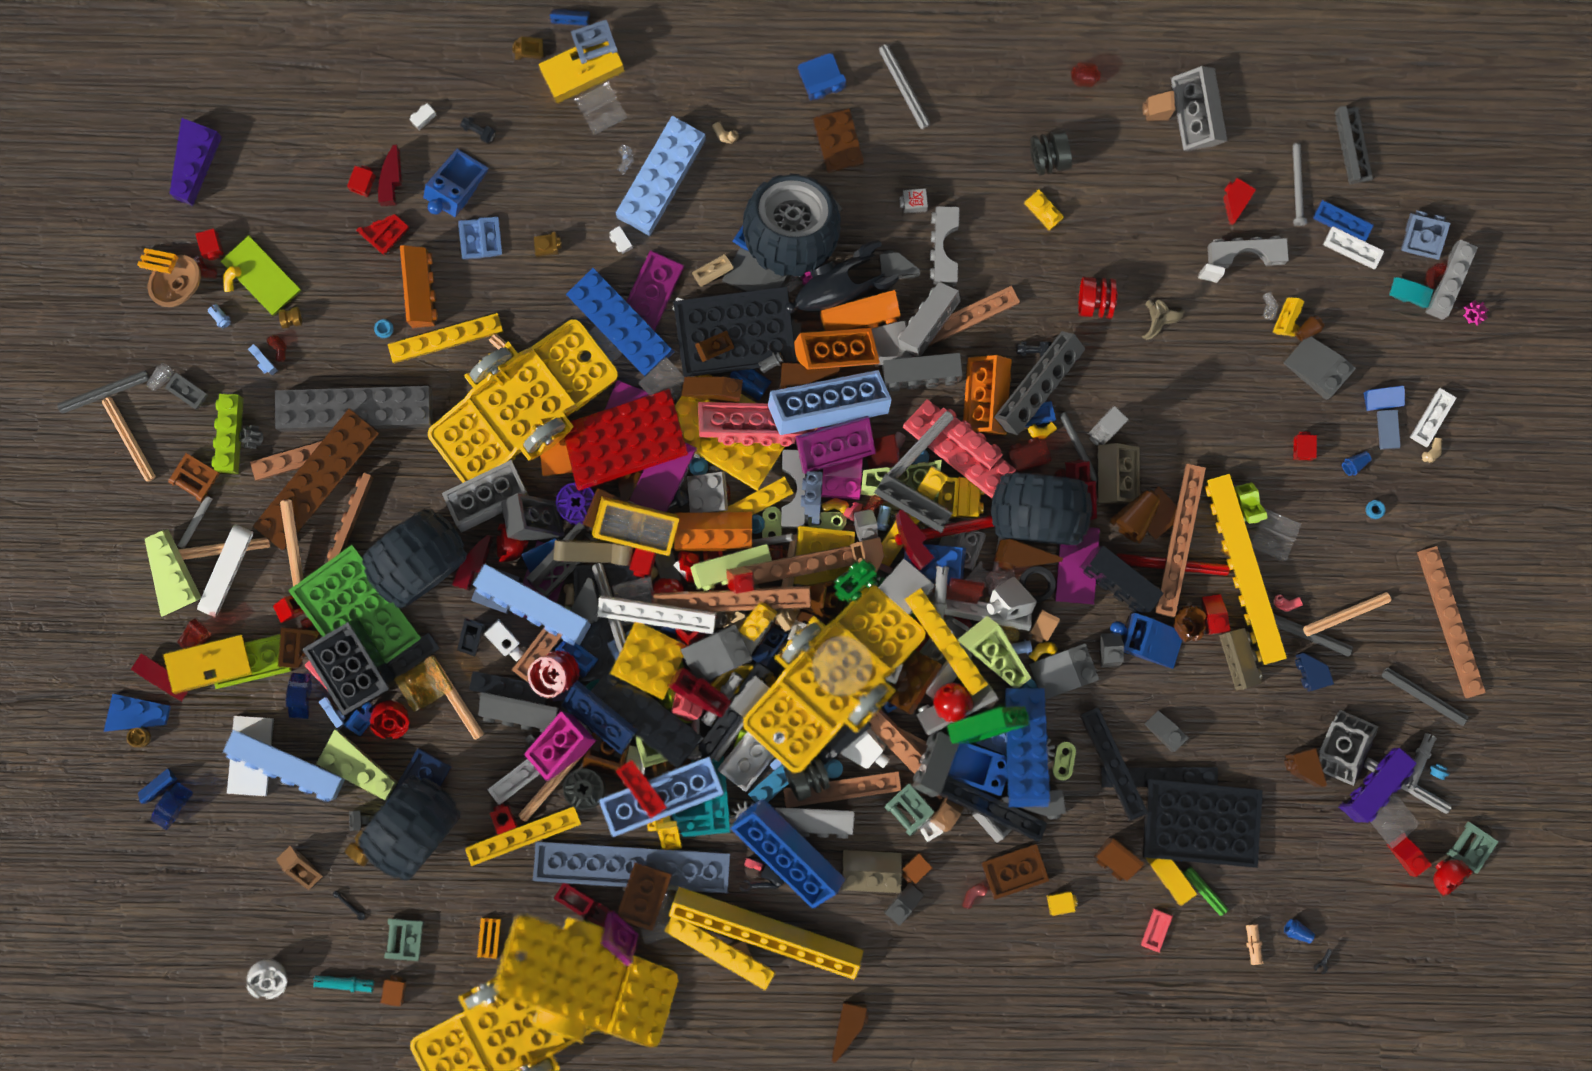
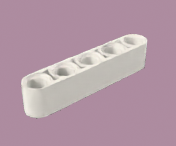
[197,524,253,618]

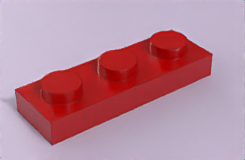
[616,759,667,819]

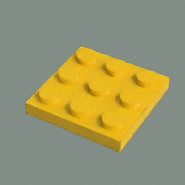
[794,526,855,585]
[610,622,687,699]

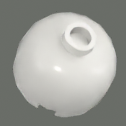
[247,959,287,999]

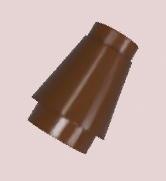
[1295,315,1324,341]

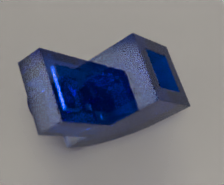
[286,673,312,719]
[151,782,193,831]

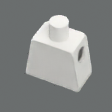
[987,576,1037,620]
[484,619,524,661]
[841,729,890,768]

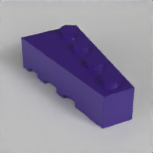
[169,118,222,206]
[1339,748,1417,822]

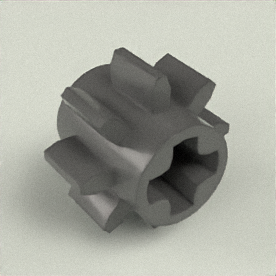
[239,425,263,449]

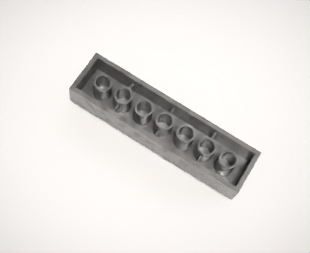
[275,386,433,432]

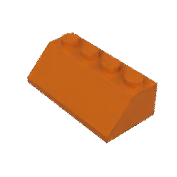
[400,245,438,328]
[820,290,900,331]
[794,328,880,370]
[963,355,1012,435]
[674,512,752,551]

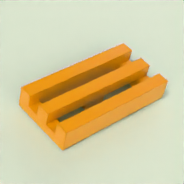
[137,248,179,274]
[477,917,501,959]

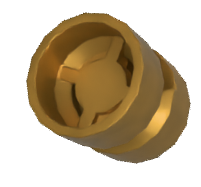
[344,829,369,866]

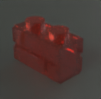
[1007,437,1052,473]

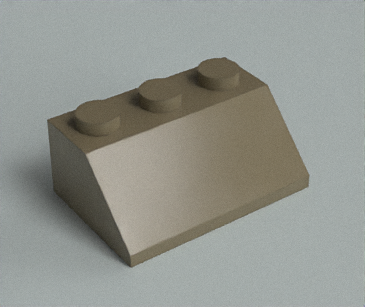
[1097,443,1140,504]
[1219,628,1263,690]
[841,850,901,893]

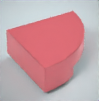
[844,502,863,521]
[745,858,765,871]

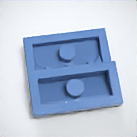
[458,217,502,259]

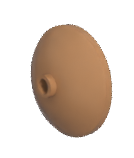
[148,255,201,307]

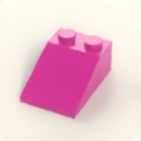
[821,457,863,500]
[524,711,596,781]

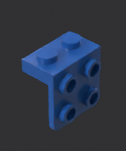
[798,53,846,101]

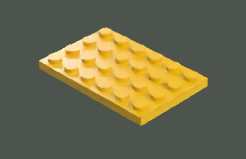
[675,374,785,491]

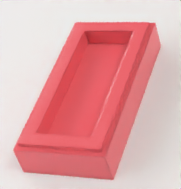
[1141,909,1173,953]

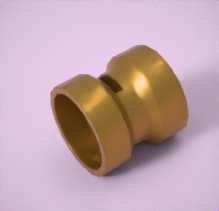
[278,307,302,329]
[127,728,151,747]

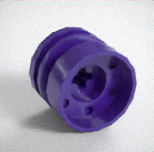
[556,482,595,525]

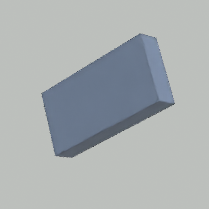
[1377,410,1400,449]

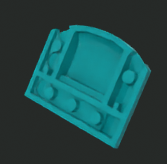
[672,756,730,837]

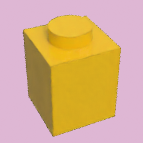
[1047,891,1077,916]

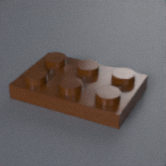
[813,109,864,173]
[887,650,943,715]
[981,844,1049,900]
[617,862,672,931]

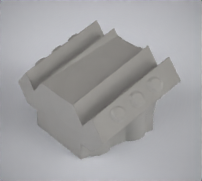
[1319,710,1378,786]

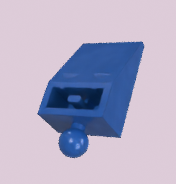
[423,149,489,217]
[1110,613,1182,669]
[947,743,1008,796]

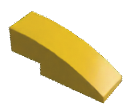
[1146,858,1197,905]

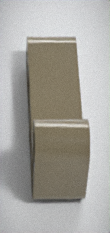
[553,540,634,566]

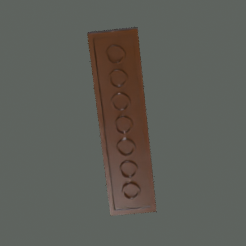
[253,408,380,551]

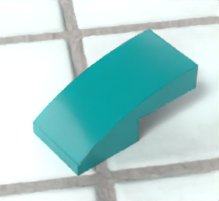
[1389,277,1433,308]

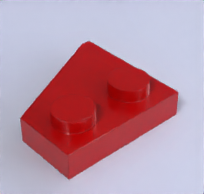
[356,214,410,255]

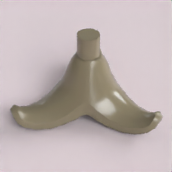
[1142,300,1185,340]

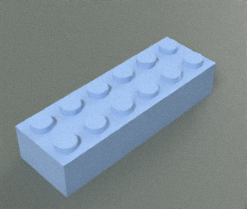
[616,116,706,236]
[768,370,892,435]
[473,565,591,645]
[223,730,345,802]
[599,757,724,837]

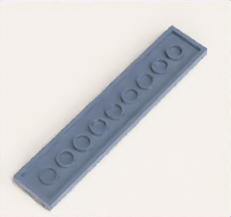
[533,842,730,893]

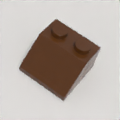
[1284,748,1327,787]
[1094,838,1144,882]

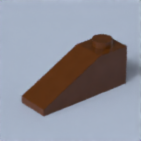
[682,377,743,403]
[832,1002,869,1063]

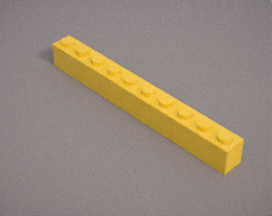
[1204,474,1287,665]
[669,887,864,979]

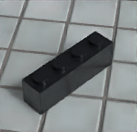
[469,671,549,706]

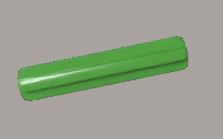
[1183,867,1228,916]

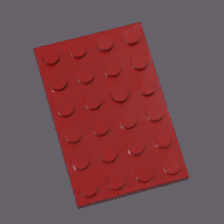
[564,389,689,491]

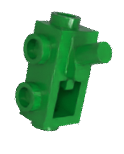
[835,560,877,603]

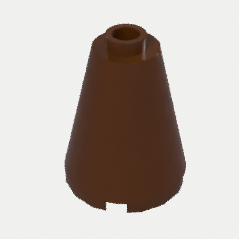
[1110,490,1161,544]
[799,581,845,619]

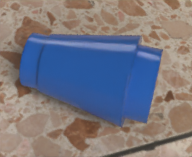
[1342,451,1372,476]
[1284,919,1315,944]

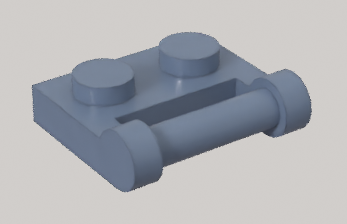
[571,19,618,64]

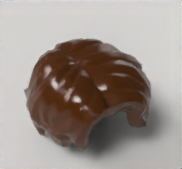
[1174,606,1207,642]

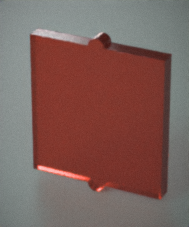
[865,434,900,470]
[946,578,985,604]

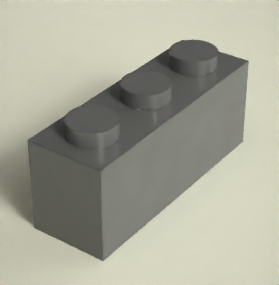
[912,732,959,797]

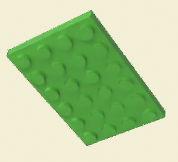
[288,545,421,663]

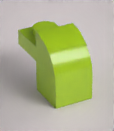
[1234,482,1268,524]

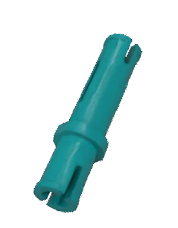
[313,975,374,993]

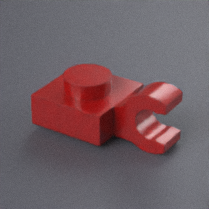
[678,551,699,583]

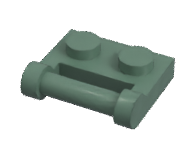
[885,784,936,836]
[1446,822,1498,874]
[384,918,423,961]

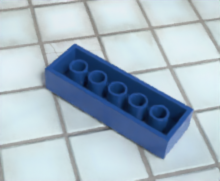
[566,268,674,378]
[1005,688,1050,807]
[730,798,845,909]

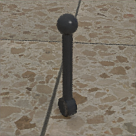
[333,890,365,920]

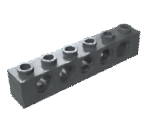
[994,331,1085,435]

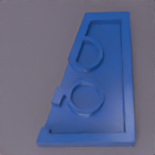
[103,694,171,732]

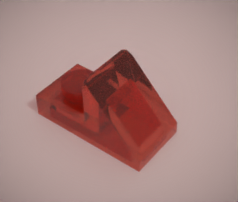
[177,618,212,649]

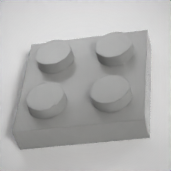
[687,472,728,513]

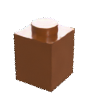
[901,853,932,884]
[381,976,407,1007]

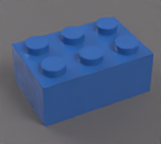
[904,544,966,587]

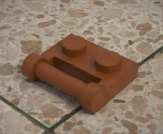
[169,453,220,502]

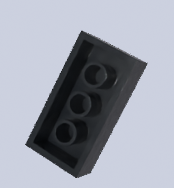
[1080,546,1164,614]

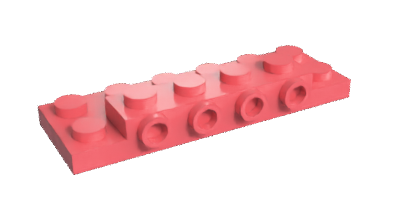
[903,399,1016,498]
[698,402,815,447]

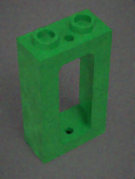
[947,706,1030,744]

